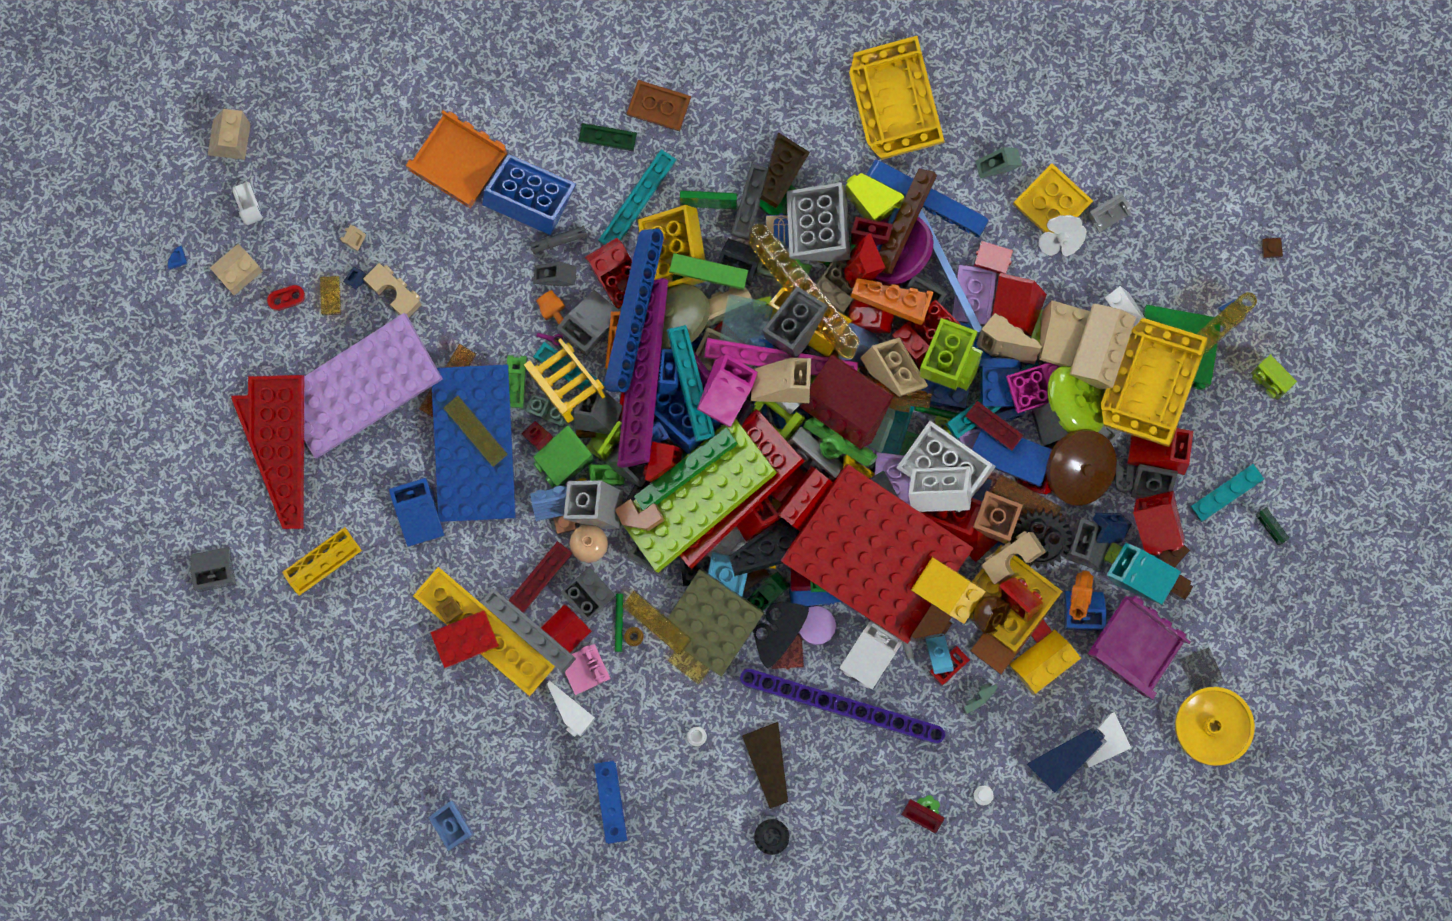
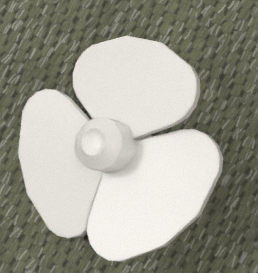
[1039,215,1087,256]

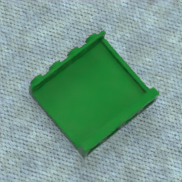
[1143,304,1222,390]

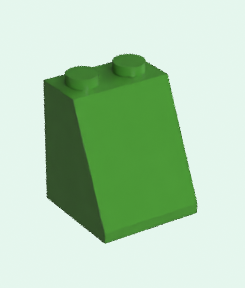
[533,425,594,487]

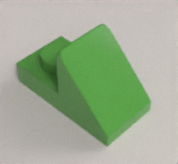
[588,464,625,486]

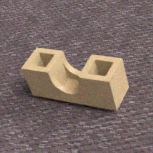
[363,263,422,318]
[982,531,1046,584]

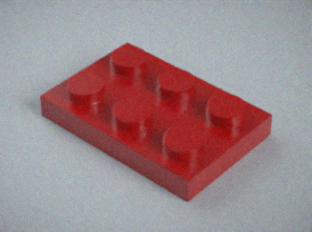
[430,610,499,669]

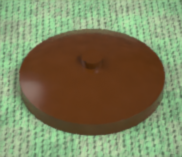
[1046,429,1117,506]

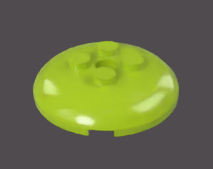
[1048,366,1105,433]

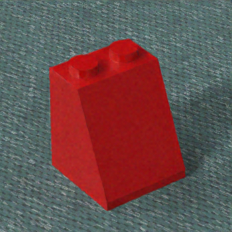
[992,273,1047,336]
[1133,491,1185,555]

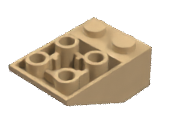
[977,313,1042,364]
[751,358,811,403]

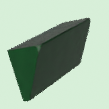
[1256,507,1290,545]

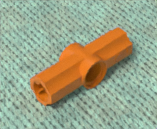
[1069,570,1094,620]

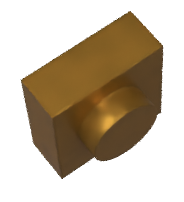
[436,596,463,624]

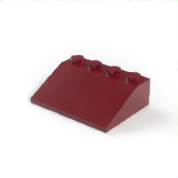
[800,355,894,449]

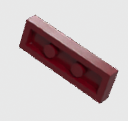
[965,401,1024,451]

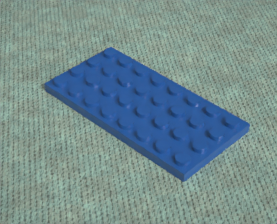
[432,364,516,522]

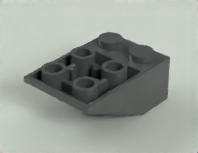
[556,290,620,357]

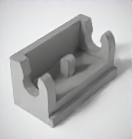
[1088,192,1131,233]

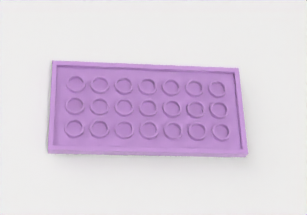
[304,313,443,459]

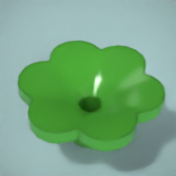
[917,795,940,814]

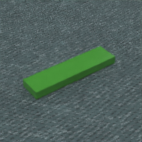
[669,253,748,290]

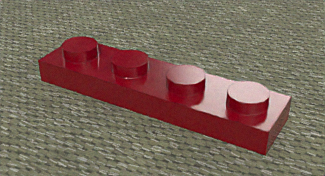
[508,541,573,613]

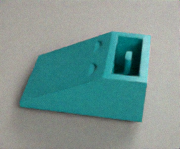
[1107,543,1181,605]

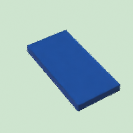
[972,429,1052,487]

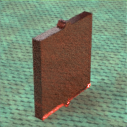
[772,633,804,670]

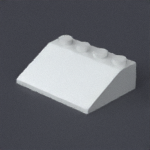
[897,421,996,512]

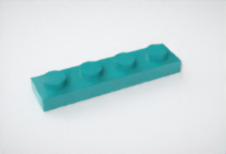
[1190,463,1264,522]

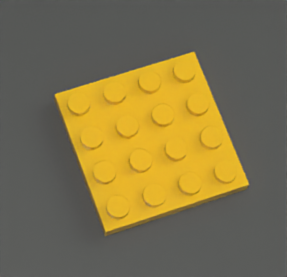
[969,545,1063,653]

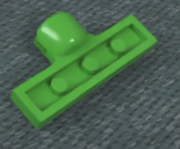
[803,417,878,467]

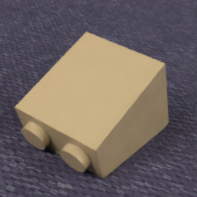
[208,109,251,160]

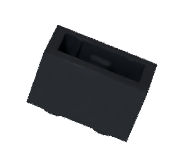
[717,238,763,286]

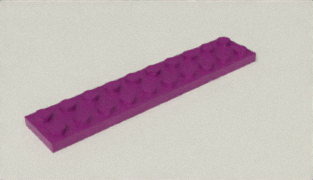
[617,278,668,468]

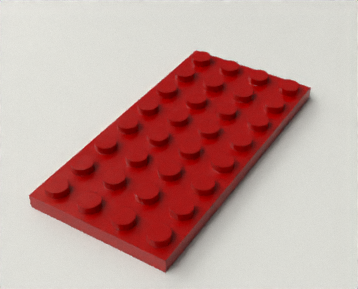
[679,409,804,569]

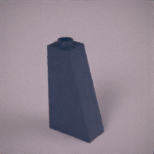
[1027,728,1107,793]

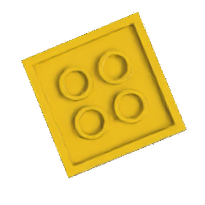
[1013,163,1093,233]

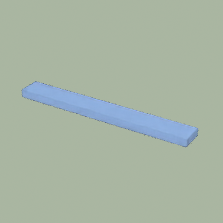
[918,209,982,339]

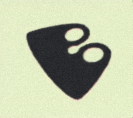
[753,602,809,668]

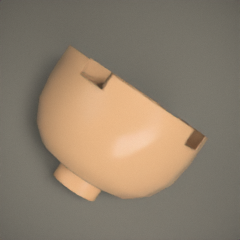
[569,525,608,563]

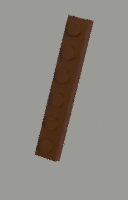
[879,168,937,274]

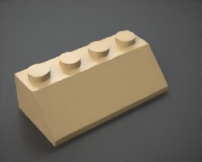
[1070,304,1136,390]

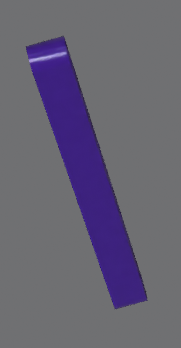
[740,669,945,744]

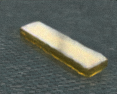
[444,396,508,467]
[623,591,692,655]

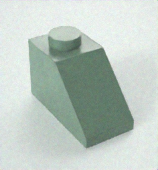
[975,147,1022,179]

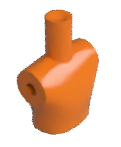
[536,290,566,324]

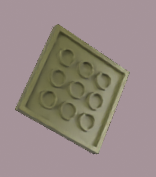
[658,569,765,677]

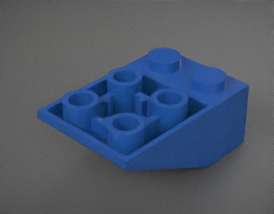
[389,478,445,547]

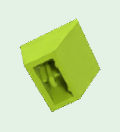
[1251,354,1297,400]

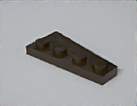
[760,132,810,208]
[742,722,788,809]

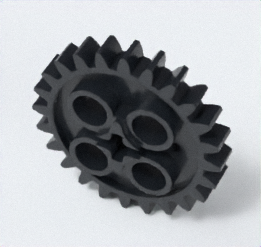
[1009,508,1072,569]

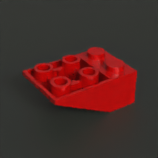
[585,238,632,309]
[892,300,961,370]
[1128,428,1193,475]

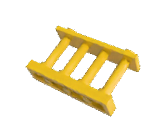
[524,338,605,423]

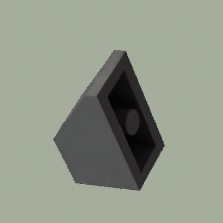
[533,261,577,287]

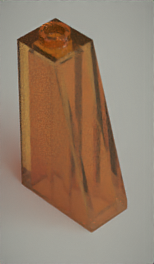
[991,474,1062,520]

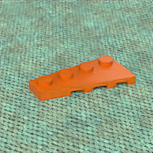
[850,278,933,325]

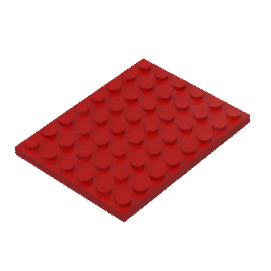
[781,464,973,644]

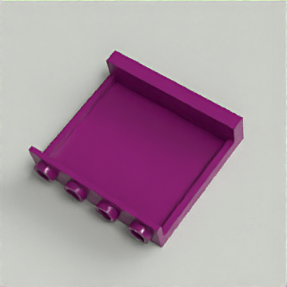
[1087,596,1191,700]

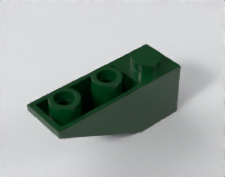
[747,572,791,611]

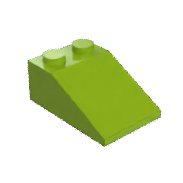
[920,318,978,390]

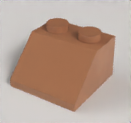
[973,491,1023,544]

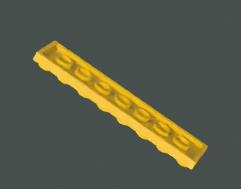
[413,567,555,696]

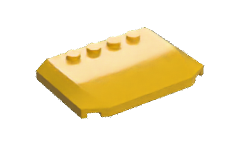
[849,36,945,160]
[1101,318,1208,447]

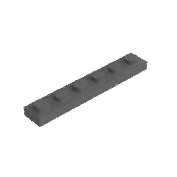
[481,588,576,674]

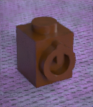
[1169,575,1193,600]

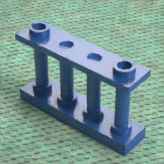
[594,761,628,844]

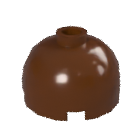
[973,596,1011,635]

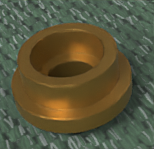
[624,627,644,646]

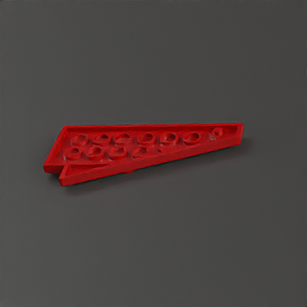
[231,375,305,529]

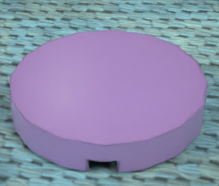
[799,606,836,645]

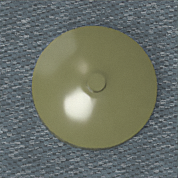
[661,284,710,350]

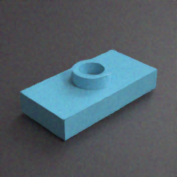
[926,635,953,674]

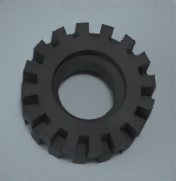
[754,819,790,855]

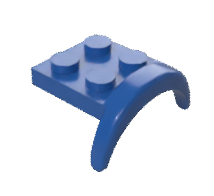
[978,358,1022,408]

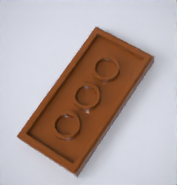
[970,613,1048,675]

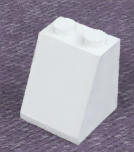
[840,620,903,689]

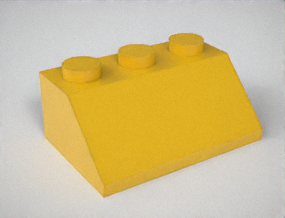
[1009,629,1081,695]

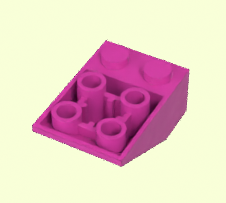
[697,354,758,427]
[1006,362,1060,413]

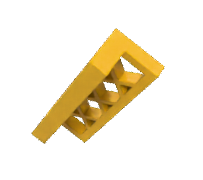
[282,527,362,596]

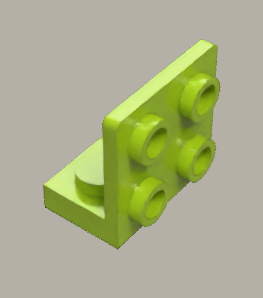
[586,421,622,462]

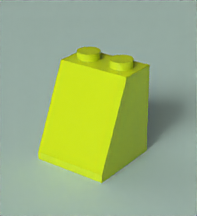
[845,173,904,222]

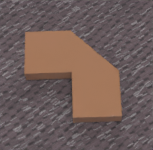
[615,499,665,531]

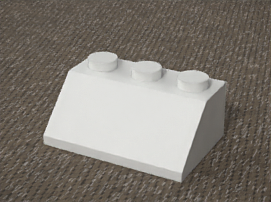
[909,467,972,512]

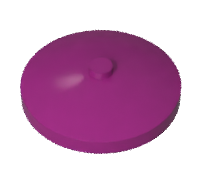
[874,216,934,284]

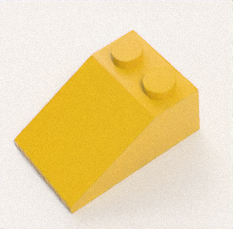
[911,557,986,624]

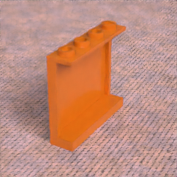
[406,110,507,209]

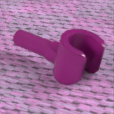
[537,333,563,346]

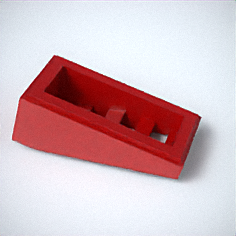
[929,646,970,686]

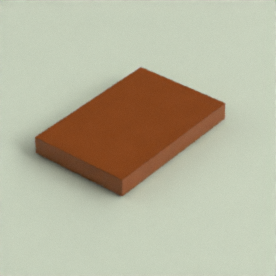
[626,80,691,132]

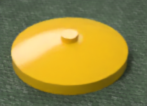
[1175,687,1255,766]

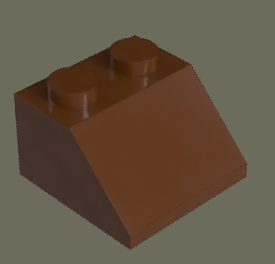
[909,604,952,642]

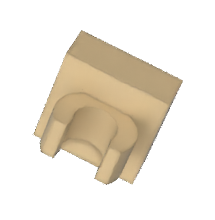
[340,225,366,251]

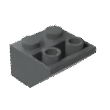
[574,386,622,435]
[1032,403,1069,447]
[1064,518,1109,571]
[190,547,236,592]
[561,567,616,621]

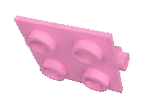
[565,644,610,695]

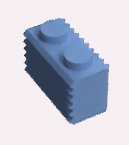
[530,486,567,521]

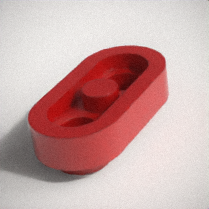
[267,285,305,311]

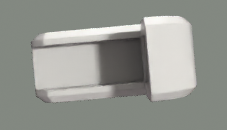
[232,182,263,225]

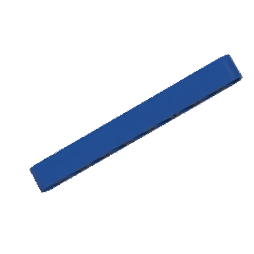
[604,229,664,392]

